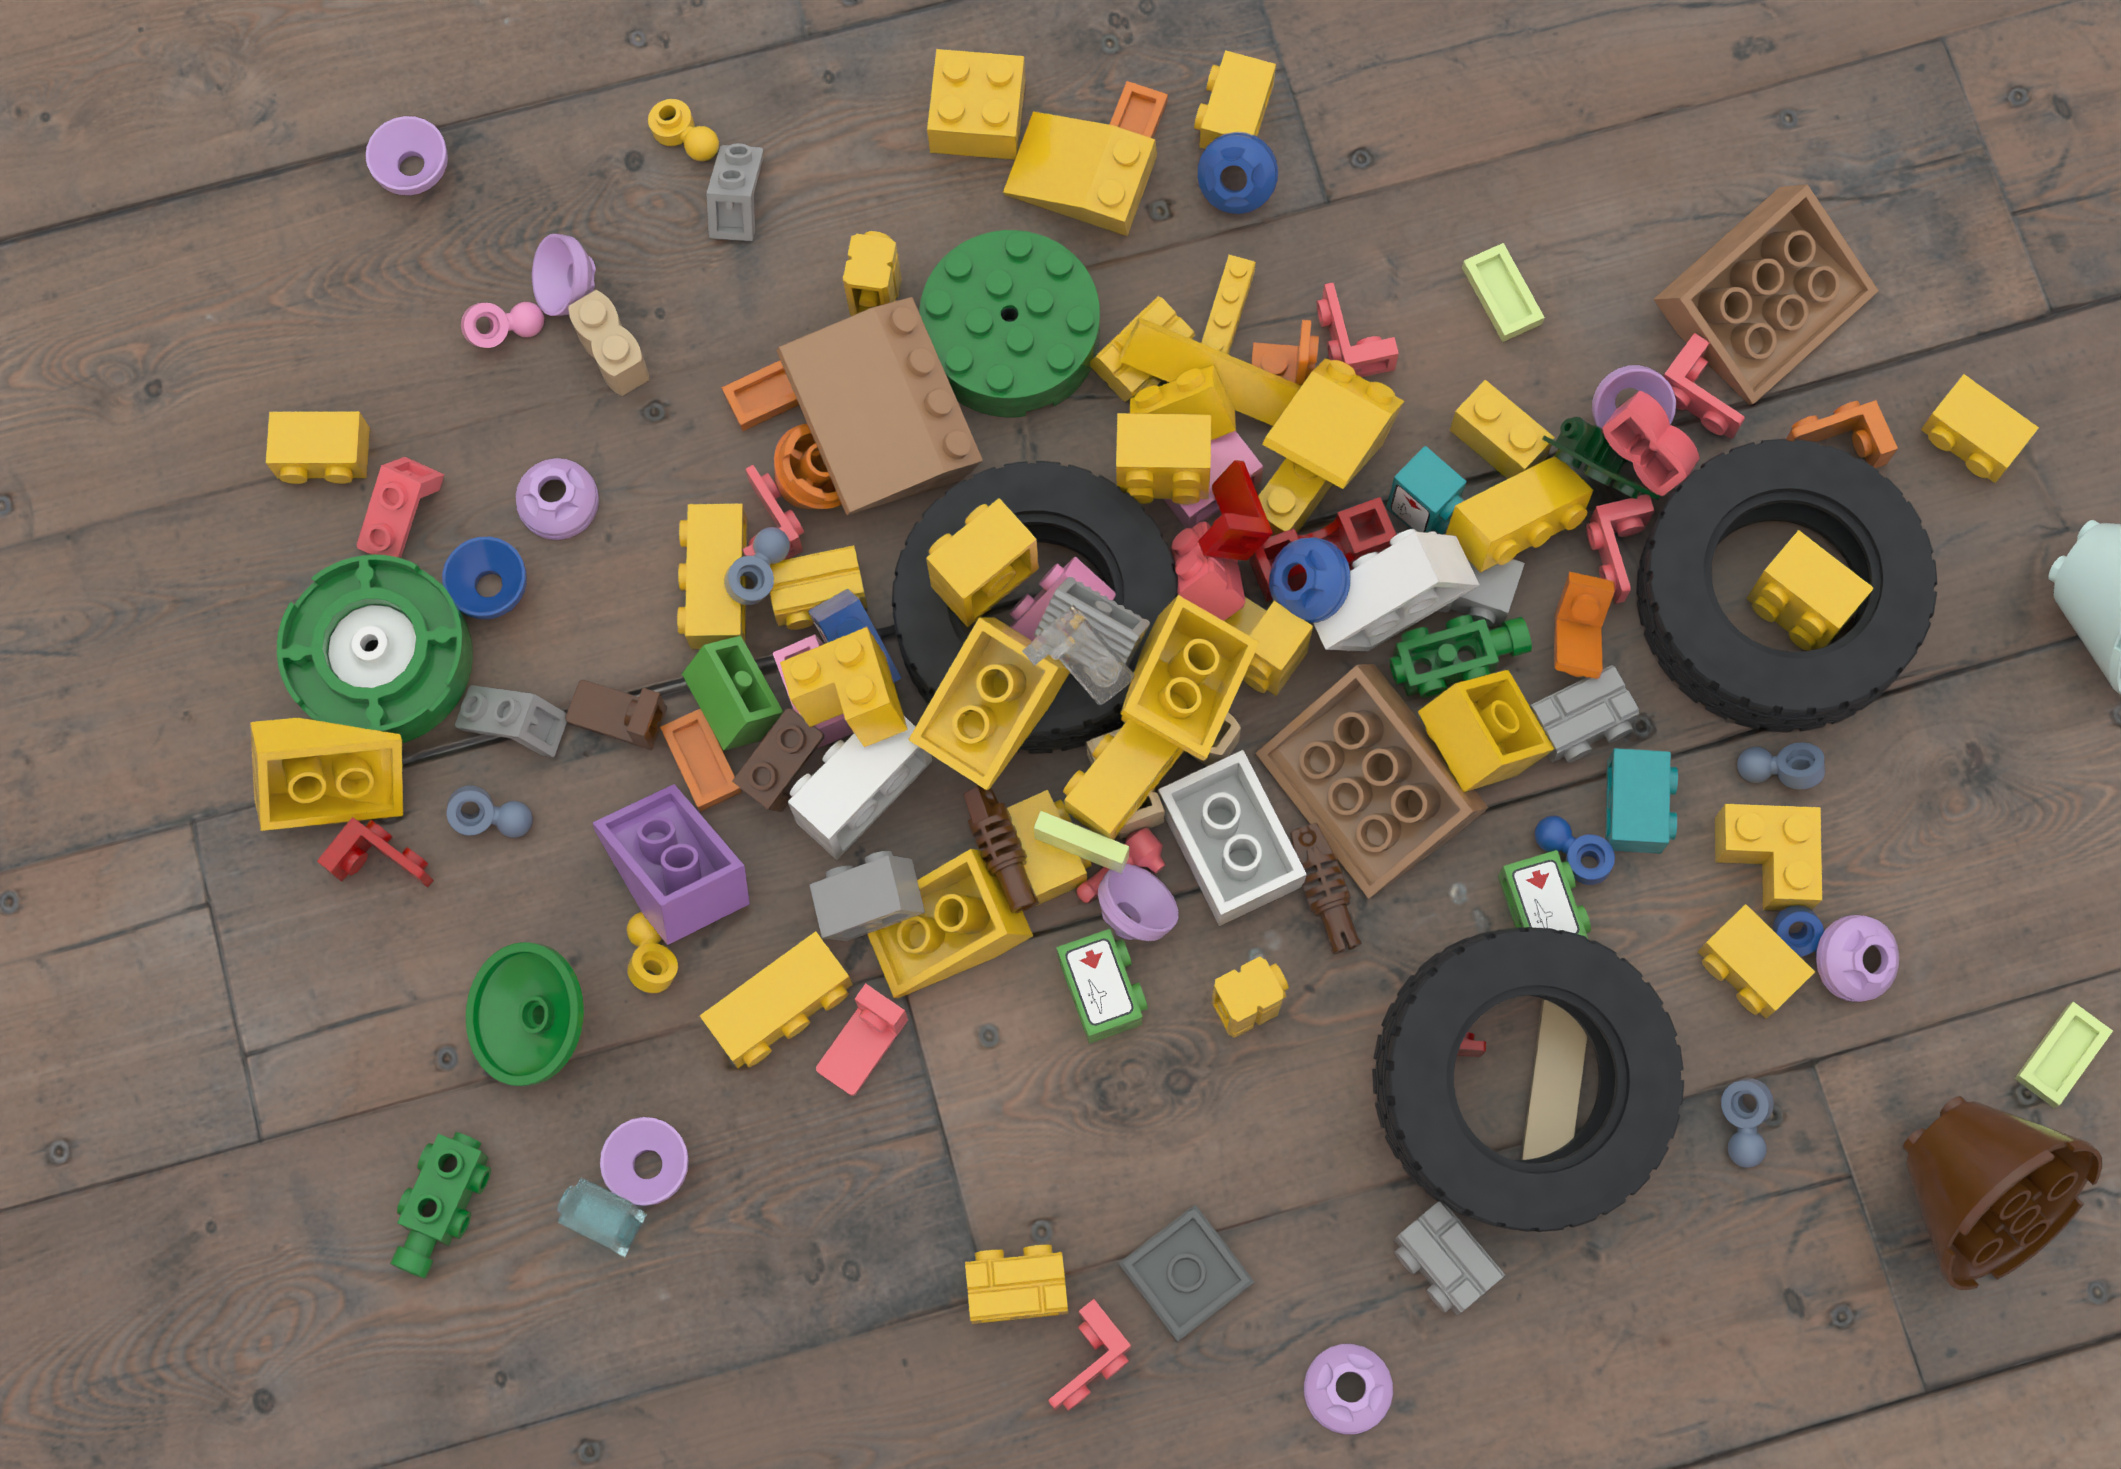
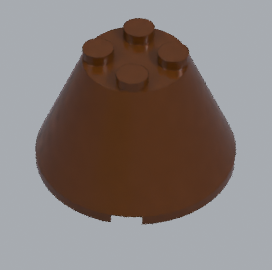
[1903,1096,2103,1290]

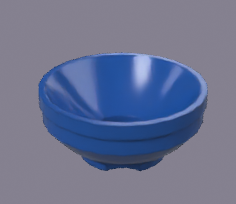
[1197,132,1278,214]
[442,537,527,620]
[1269,538,1350,623]

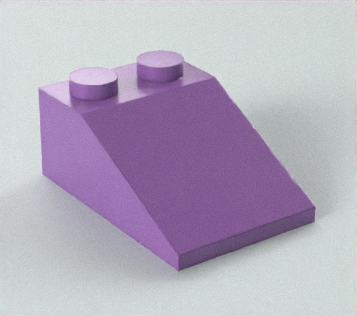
[593,784,750,945]

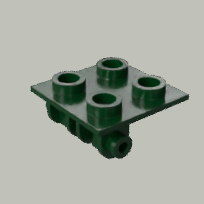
[1542,417,1660,500]

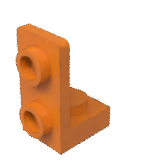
[1251,320,1319,386]
[1786,400,1898,468]
[1554,571,1615,679]

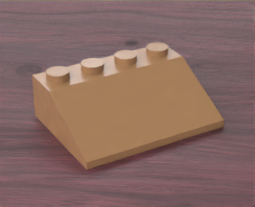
[1653,184,1879,405]
[776,297,983,515]
[1255,664,1489,899]

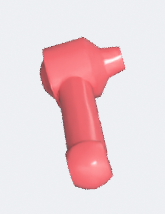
[1076,827,1166,904]

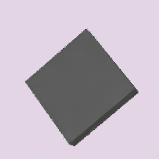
[1119,1205,1254,1343]

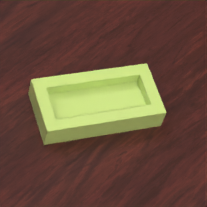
[1462,243,1545,342]
[1034,811,1129,874]
[2014,1002,2113,1108]

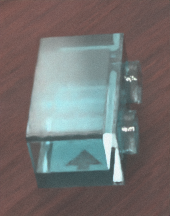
[557,1178,647,1258]

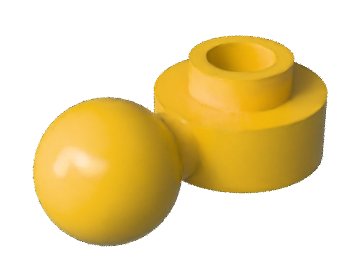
[648,99,719,162]
[626,912,678,993]

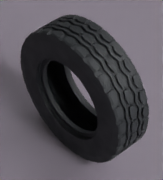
[1636,439,1938,732]
[892,461,1178,754]
[1372,927,1684,1232]

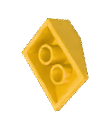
[1003,111,1157,236]
[1262,358,1404,489]
[1120,595,1260,761]
[908,617,1073,790]
[250,718,403,831]
[867,849,1033,998]

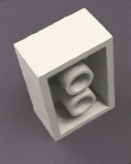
[1313,529,1479,651]
[788,716,932,860]
[1158,750,1307,926]

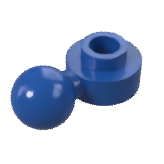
[1535,815,1615,885]
[1772,905,1824,956]

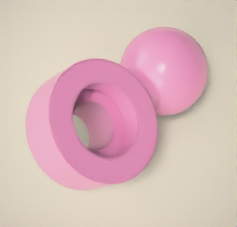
[461,302,544,348]

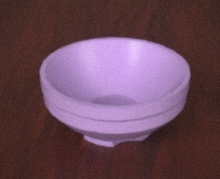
[366,116,448,195]
[532,234,596,316]
[1592,365,1676,428]
[516,458,599,540]
[1098,864,1178,941]
[1816,915,1899,1002]
[600,1117,689,1206]
[1304,1344,1393,1434]

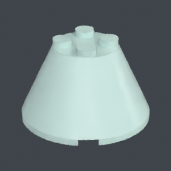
[2048,520,2121,694]

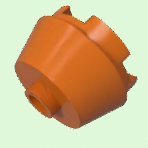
[774,424,842,510]

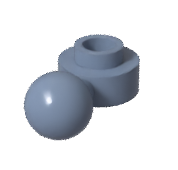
[724,527,790,605]
[1737,742,1825,789]
[447,786,533,838]
[1721,1078,1774,1168]

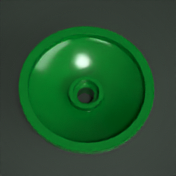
[465,942,584,1086]

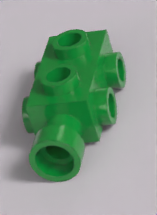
[1389,615,1532,698]
[390,1132,491,1279]

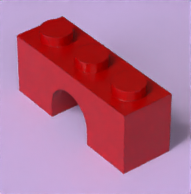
[1249,497,1396,602]

